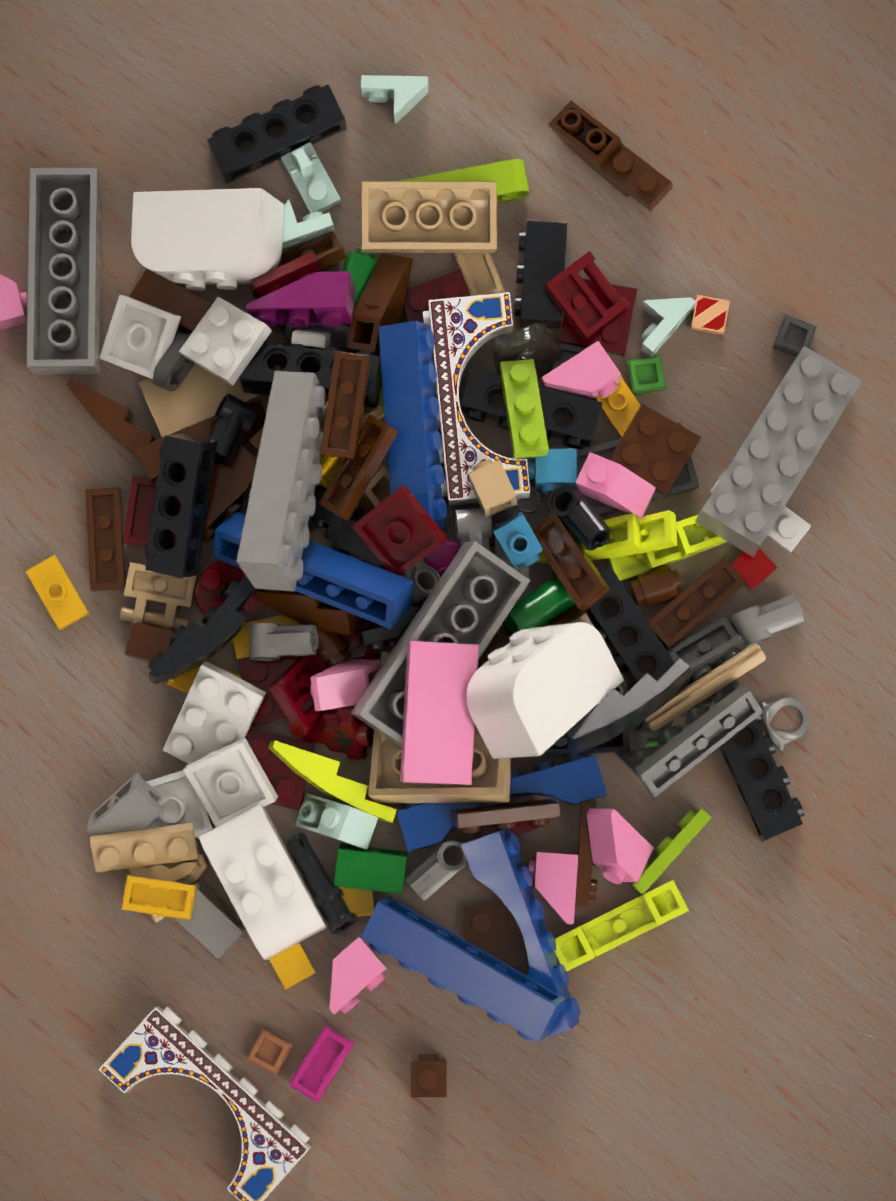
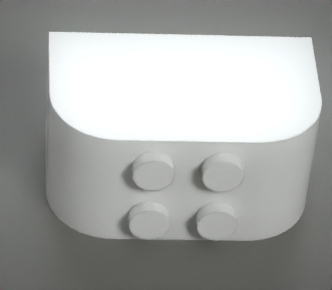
[131,188,284,291]
[467,622,624,759]
[199,803,328,960]

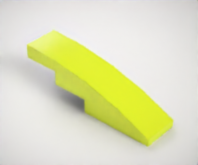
[538,510,677,564]
[606,514,728,582]
[268,741,397,823]

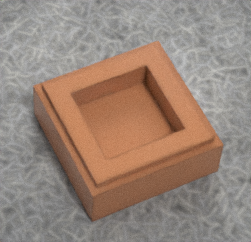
[246,1028,293,1076]

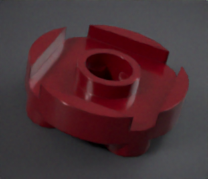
[194,560,262,622]

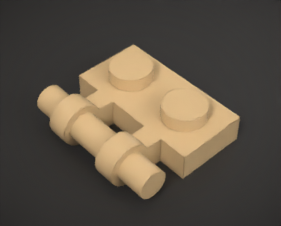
[120,562,198,631]

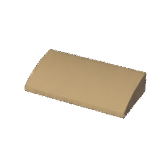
[361,182,497,253]
[138,364,280,437]
[368,728,511,804]

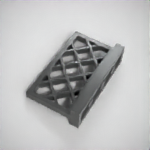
[614,680,763,797]

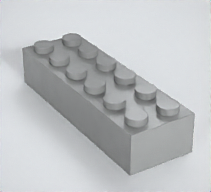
[27,168,102,375]
[695,346,862,557]
[236,371,328,592]
[351,541,531,748]

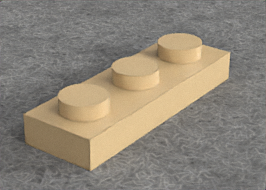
[90,823,199,872]

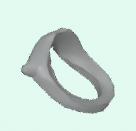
[760,697,810,751]

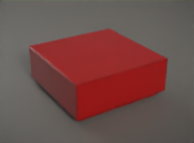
[731,548,778,591]

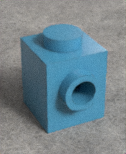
[528,449,577,494]
[492,512,543,568]

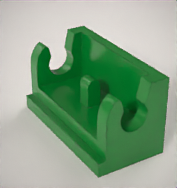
[334,843,408,894]

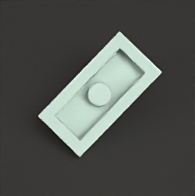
[281,142,341,214]

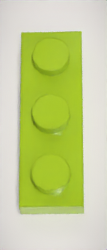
[499,359,549,459]
[631,808,712,895]

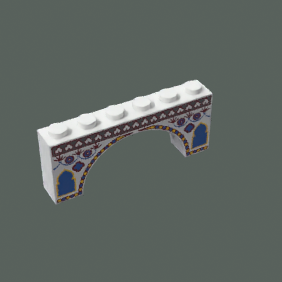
[423,292,530,506]
[99,1006,311,1201]

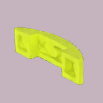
[554,880,689,972]

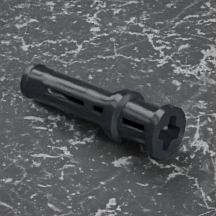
[286,832,358,934]

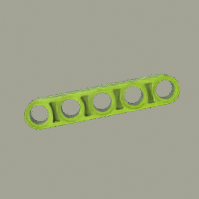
[395,159,530,203]

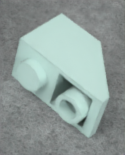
[295,793,378,850]

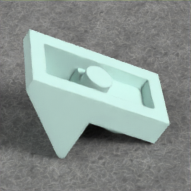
[361,75,429,123]
[282,199,335,251]
[640,297,696,357]

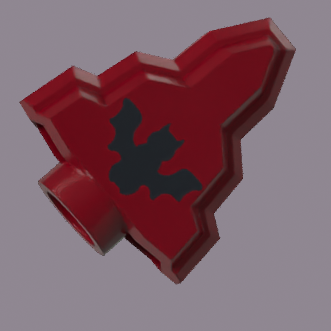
[297,705,374,760]

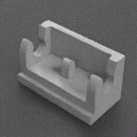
[87,773,163,836]
[174,880,247,959]

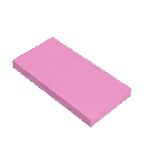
[400,641,479,785]

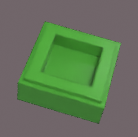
[627,355,666,395]

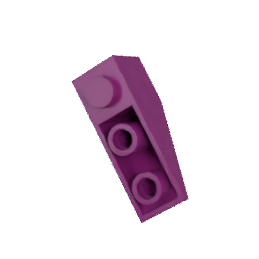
[246,271,356,328]

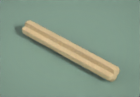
[645,643,766,731]

